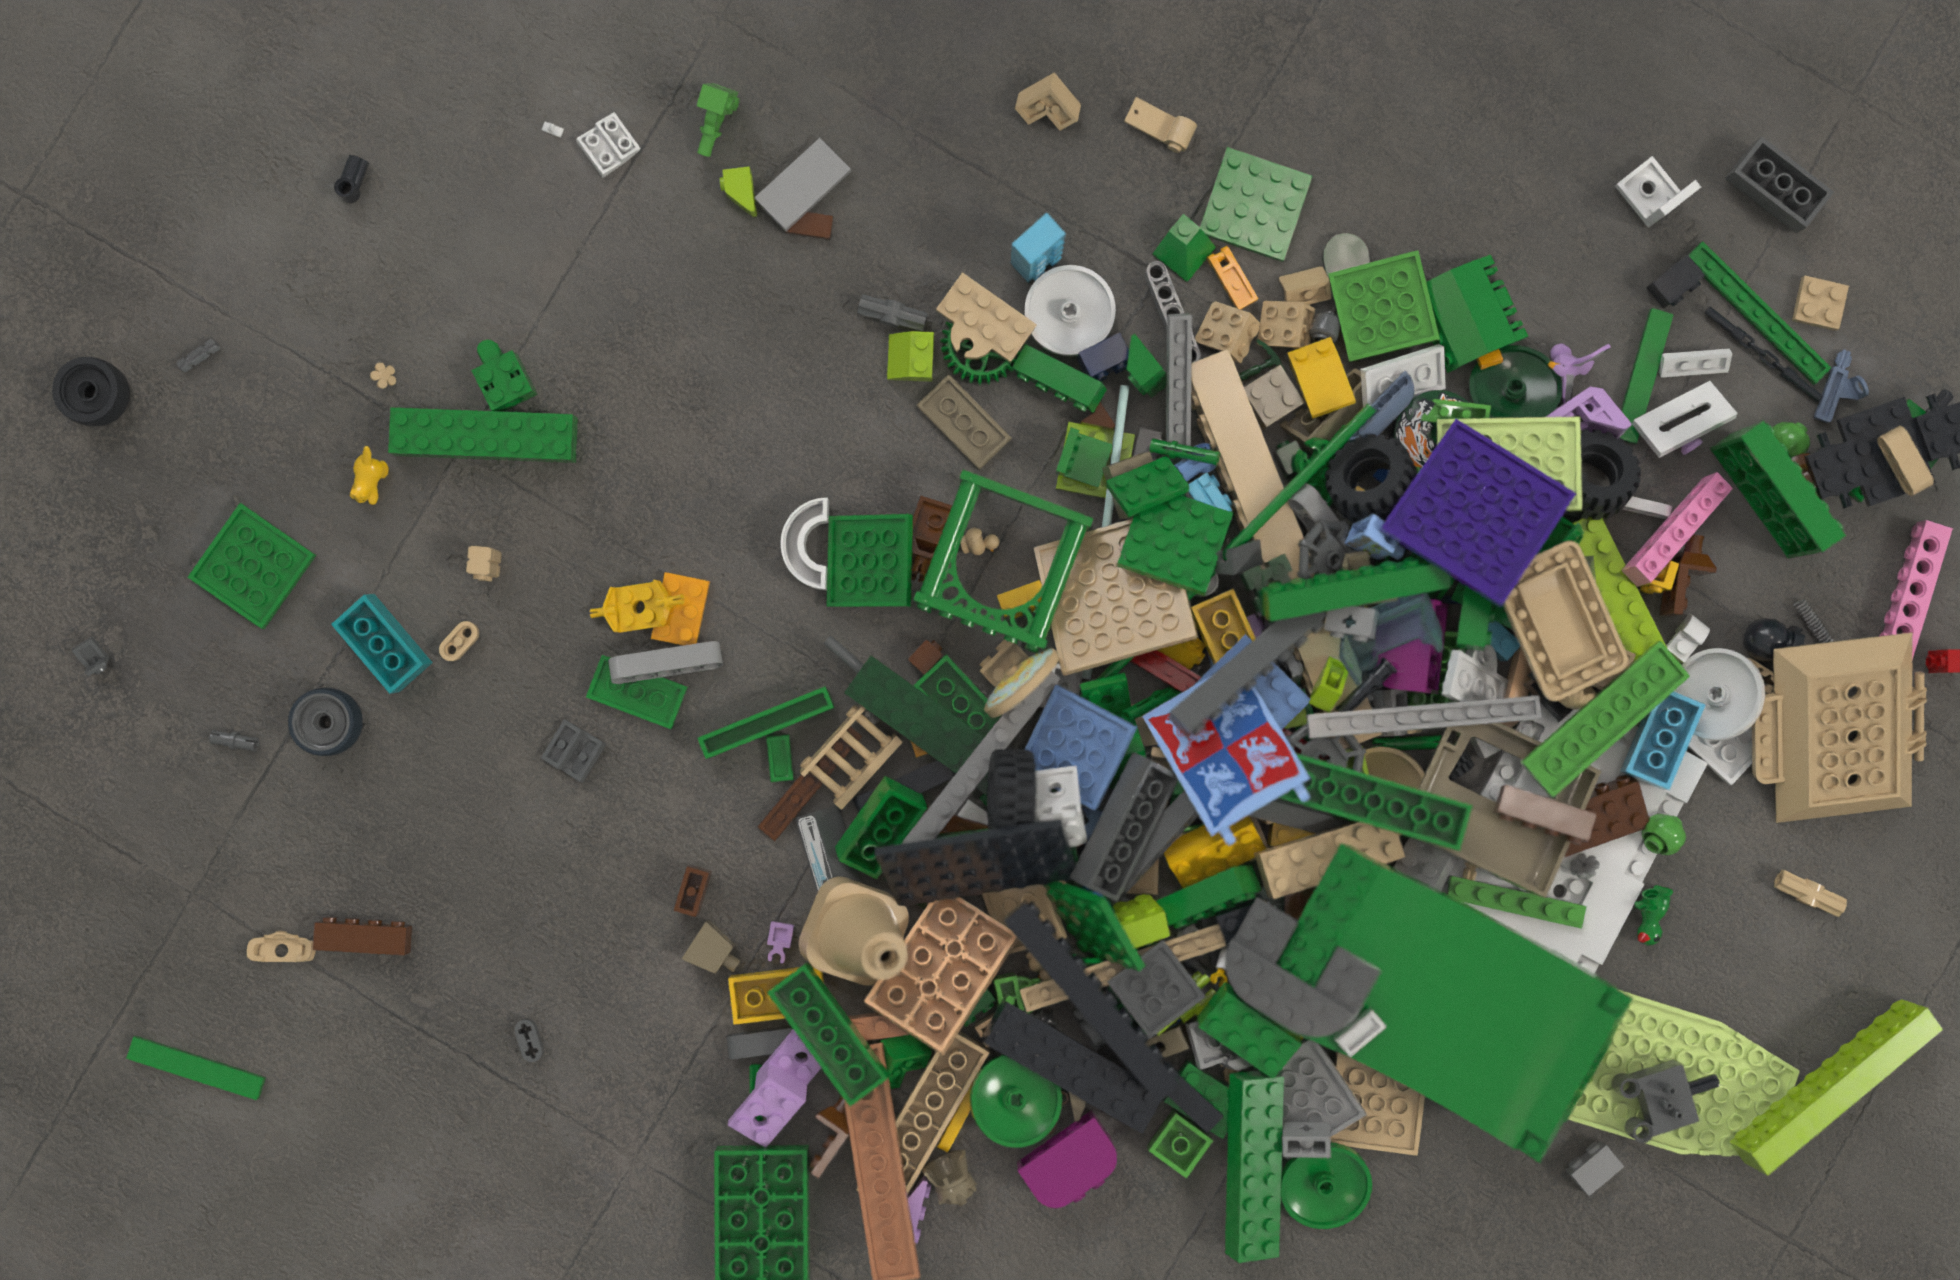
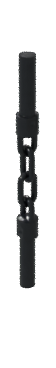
[1704,306,1822,402]

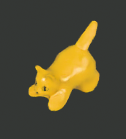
[350,446,389,505]

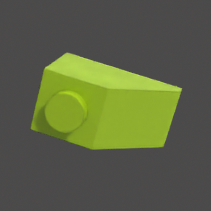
[719,167,757,217]
[1309,656,1350,713]

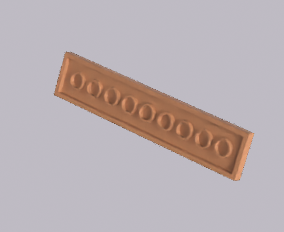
[844,1042,921,1280]

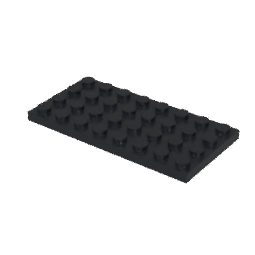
[875,818,1077,906]

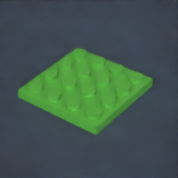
[1328,250,1440,363]

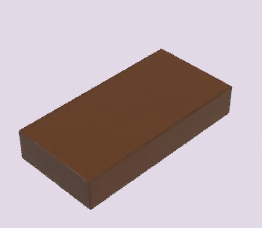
[785,212,834,240]

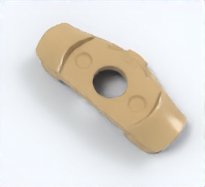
[247,931,316,962]

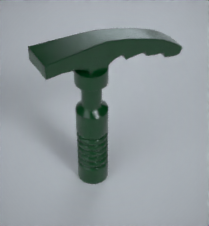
[1239,339,1286,382]

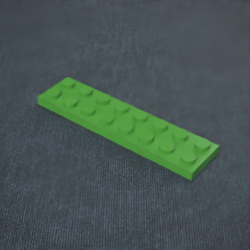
[1520,641,1690,798]

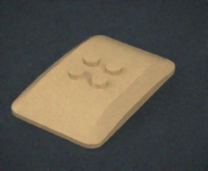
[1503,541,1628,701]

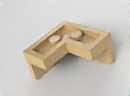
[1015,73,1081,131]

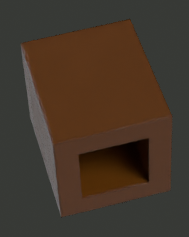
[908,639,944,675]

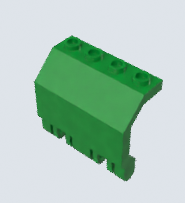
[1426,255,1529,373]

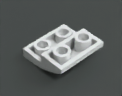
[576,113,640,178]

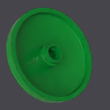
[970,1054,1062,1148]
[1281,1142,1372,1229]

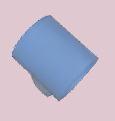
[1174,443,1216,482]

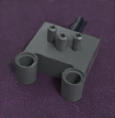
[1612,1059,1720,1143]

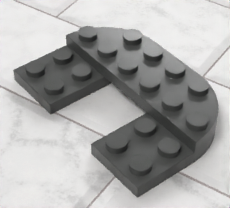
[1226,897,1382,1037]

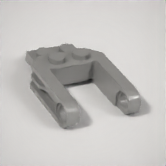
[1185,1020,1252,1070]

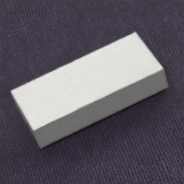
[1334,1008,1386,1057]

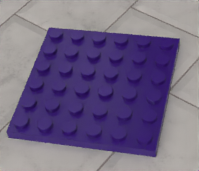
[1380,419,1577,608]

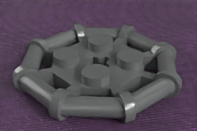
[1297,519,1360,579]
[1285,724,1366,773]

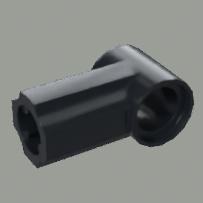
[334,155,369,203]

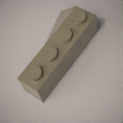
[1279,368,1363,454]

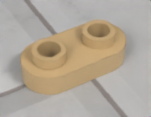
[439,621,479,661]

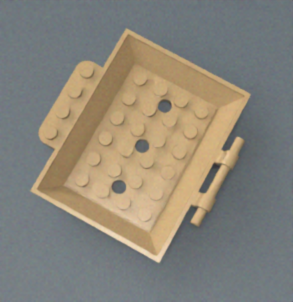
[1752,633,1927,823]

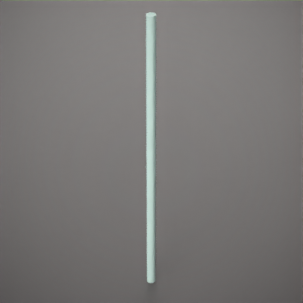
[1082,385,1129,679]

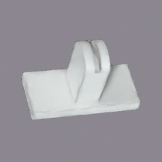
[542,122,564,138]

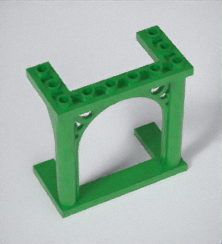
[914,470,1094,653]

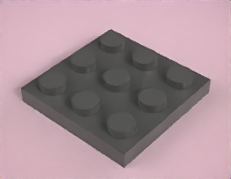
[1107,940,1206,1039]

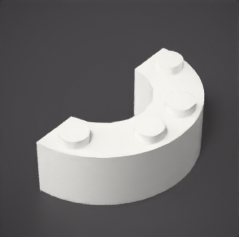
[781,498,829,591]

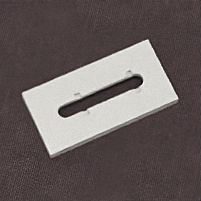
[1632,381,1737,458]

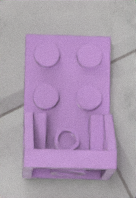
[1546,386,1632,439]

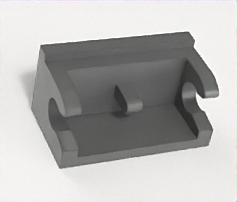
[1215,539,1262,575]

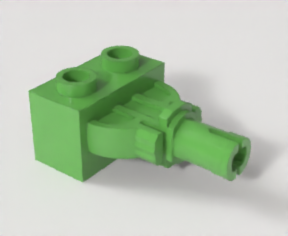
[697,83,740,157]
[992,972,1040,1013]

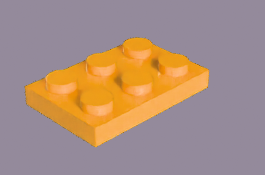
[651,572,710,645]

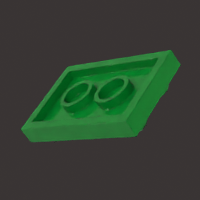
[1106,456,1190,517]

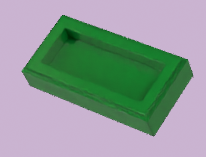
[766,735,794,782]

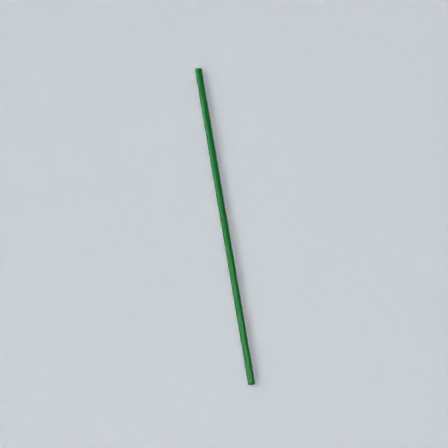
[979,403,1376,806]

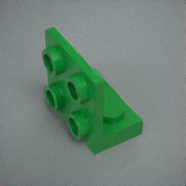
[1055,427,1112,487]

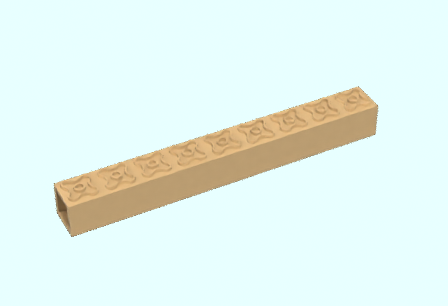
[1191,349,1382,749]

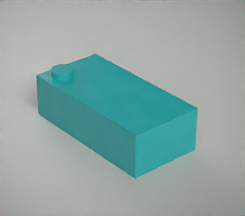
[331,594,433,694]

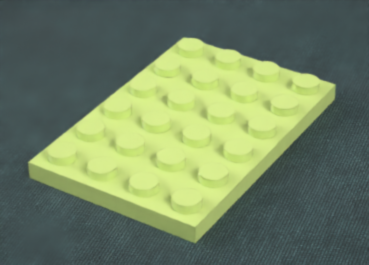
[1437,417,1582,511]

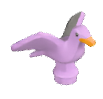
[1548,344,1611,404]

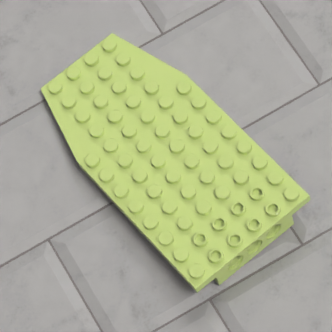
[1568,990,1800,1156]

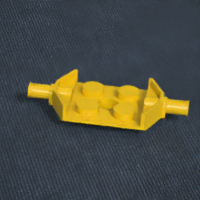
[590,580,685,633]

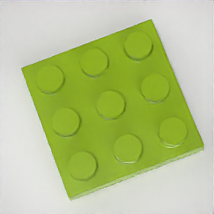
[1056,422,1135,498]

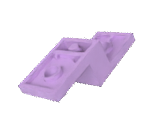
[728,1029,821,1148]

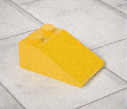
[1288,337,1356,419]

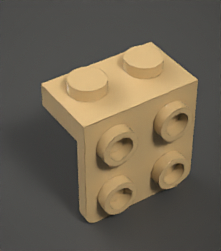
[1195,302,1260,364]

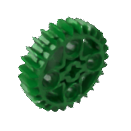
[940,321,1024,385]

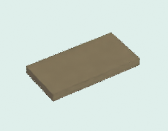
[916,374,1012,470]

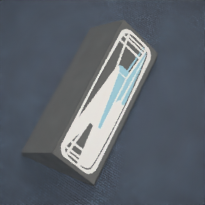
[795,805,862,893]

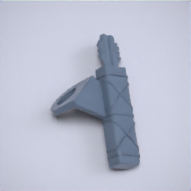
[1814,349,1869,423]

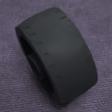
[52,357,130,426]

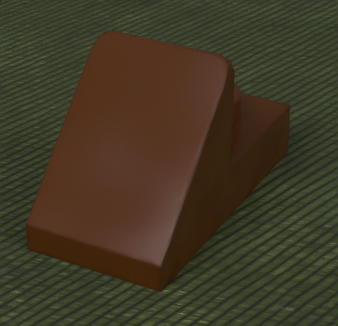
[1080,402,1116,430]

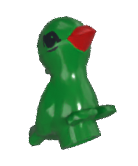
[1635,885,1673,946]

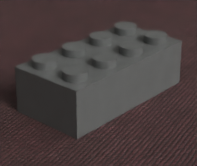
[1725,137,1834,234]

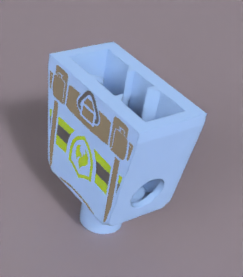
[1344,514,1405,560]

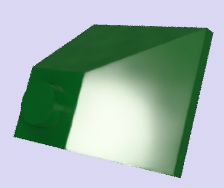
[1152,214,1216,282]

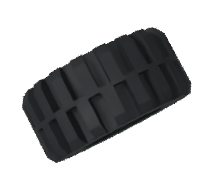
[1568,429,1641,520]
[1325,434,1418,523]
[987,749,1037,830]

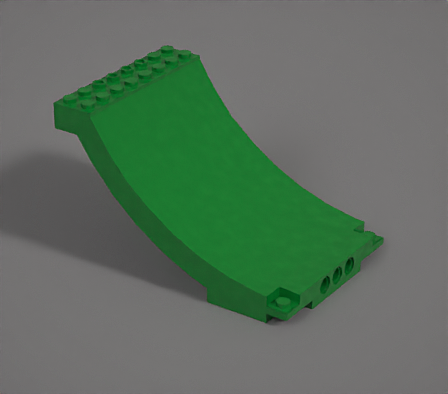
[1251,843,1634,1163]

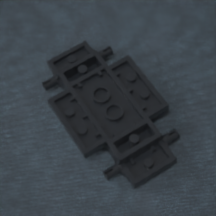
[1804,393,1960,509]

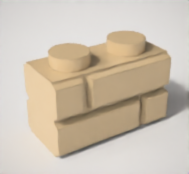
[466,546,502,582]

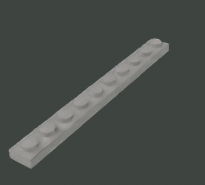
[901,671,1061,844]
[1306,696,1542,739]

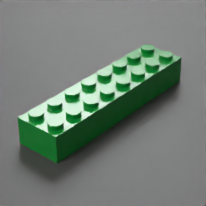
[388,407,578,463]
[1278,753,1473,851]
[1225,1070,1284,1263]

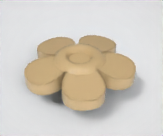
[370,363,396,389]

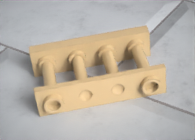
[799,704,903,810]

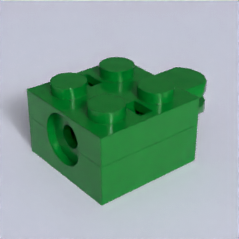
[471,340,538,412]

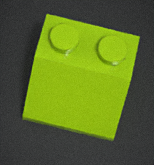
[887,331,934,382]

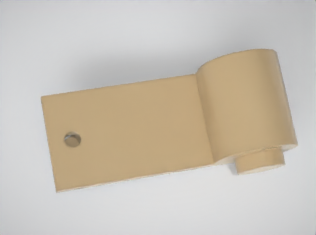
[1124,97,1197,153]

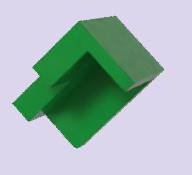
[880,1035,932,1089]

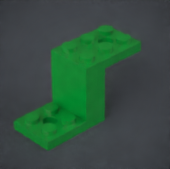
[1080,673,1146,789]

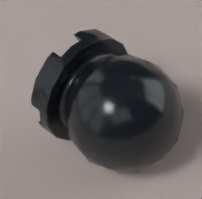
[1743,618,1805,663]

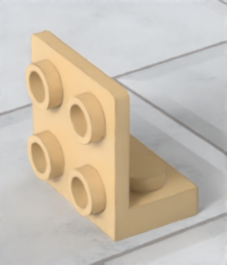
[1257,301,1315,350]

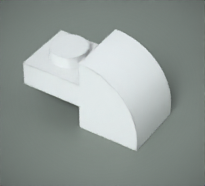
[1666,614,1710,663]

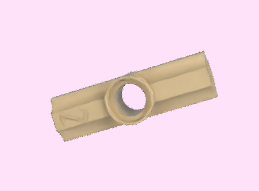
[1774,870,1847,917]

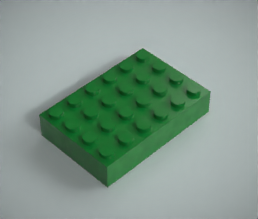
[1709,421,1846,559]
[714,1145,810,1280]

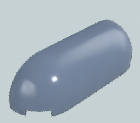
[1346,371,1415,443]

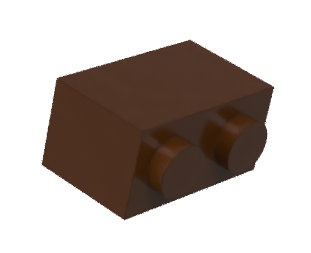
[673,865,712,917]

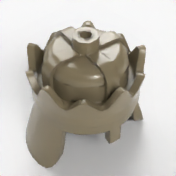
[922,1149,977,1206]

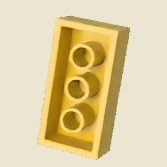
[1190,589,1256,665]
[1164,816,1266,889]
[728,966,824,1025]

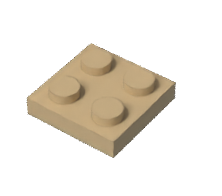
[1792,276,1849,331]

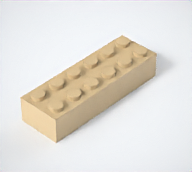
[1254,821,1405,899]

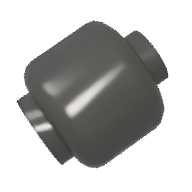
[1309,311,1341,343]

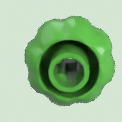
[1772,422,1810,458]
[1642,813,1686,855]

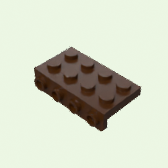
[1553,775,1650,857]

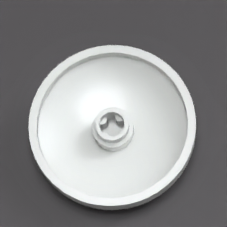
[1025,265,1116,356]
[1674,648,1765,740]

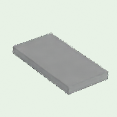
[754,138,851,231]

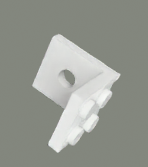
[1615,156,1701,228]
[1034,766,1088,846]

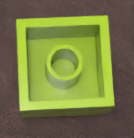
[1111,894,1170,948]

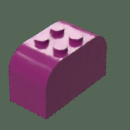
[1372,597,1449,695]
[1017,1110,1117,1208]

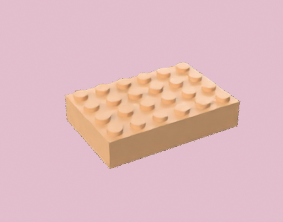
[864,897,1019,1056]

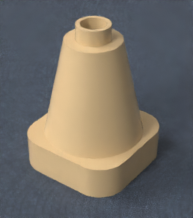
[799,877,909,985]

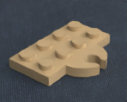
[936,272,1037,363]

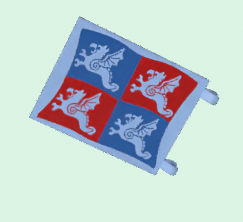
[1142,675,1310,845]

